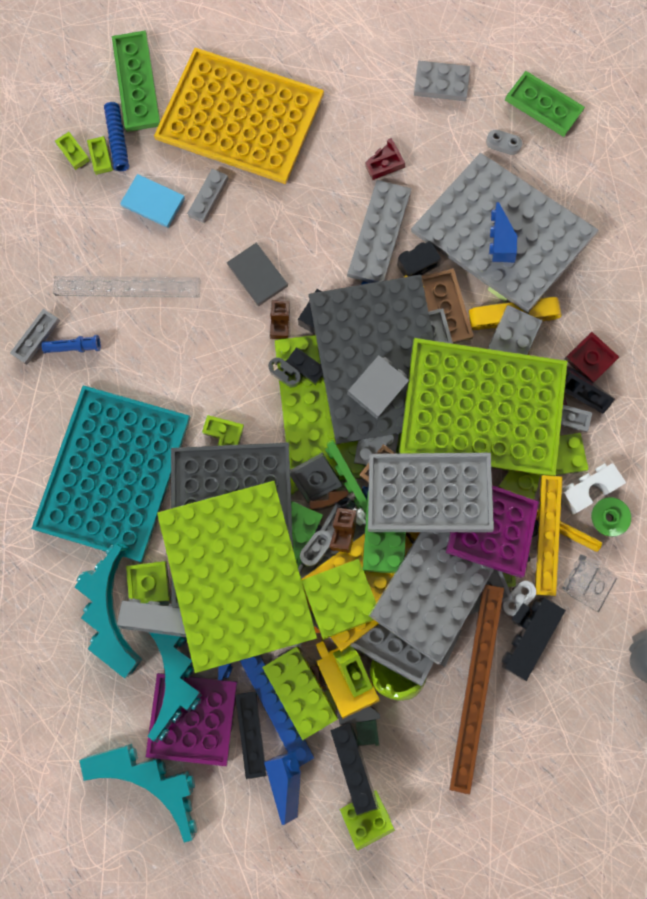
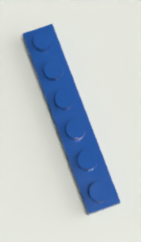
[240,655,315,767]

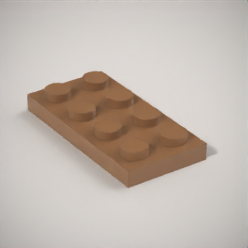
[421,268,474,344]

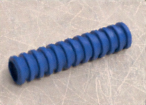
[104,102,130,171]

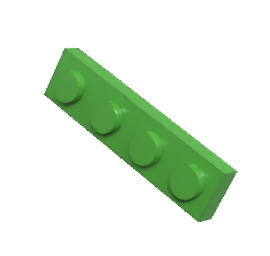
[325,440,367,513]

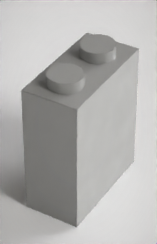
[347,355,409,419]

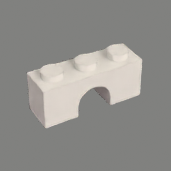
[561,463,626,515]

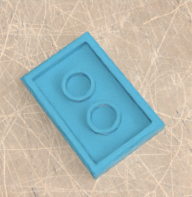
[120,174,185,228]

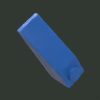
[264,752,301,825]

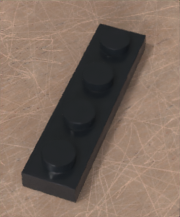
[235,691,267,779]

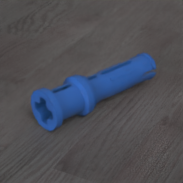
[42,335,101,354]

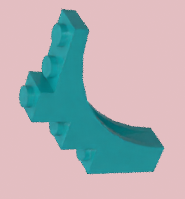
[74,543,143,679]
[147,603,201,743]
[79,744,197,843]

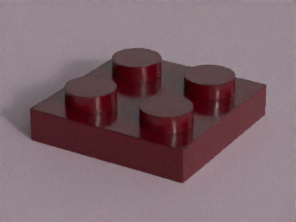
[564,332,619,383]

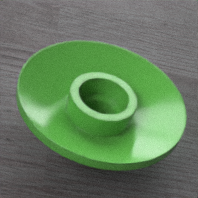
[591,497,631,537]

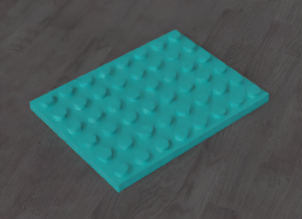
[31,385,191,563]

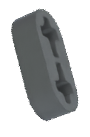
[268,358,301,387]

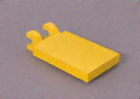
[316,641,380,719]

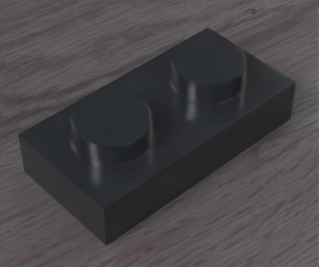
[285,347,323,385]

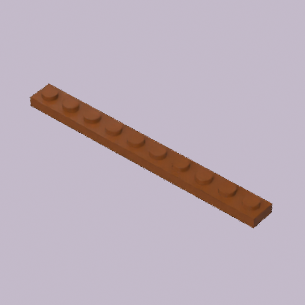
[449,584,504,795]

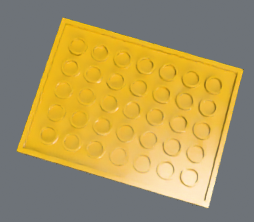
[154,47,324,184]

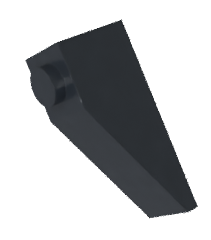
[564,366,615,414]

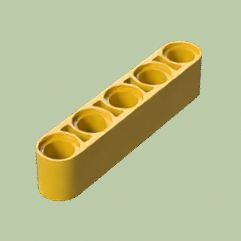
[468,297,562,330]

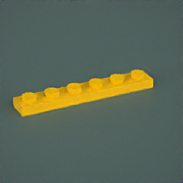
[535,475,562,596]

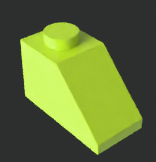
[333,646,373,698]

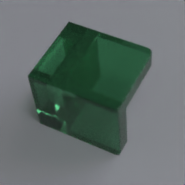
[356,719,379,746]

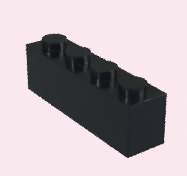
[501,597,566,681]
[330,723,380,816]

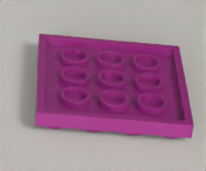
[446,485,539,578]
[145,673,237,767]

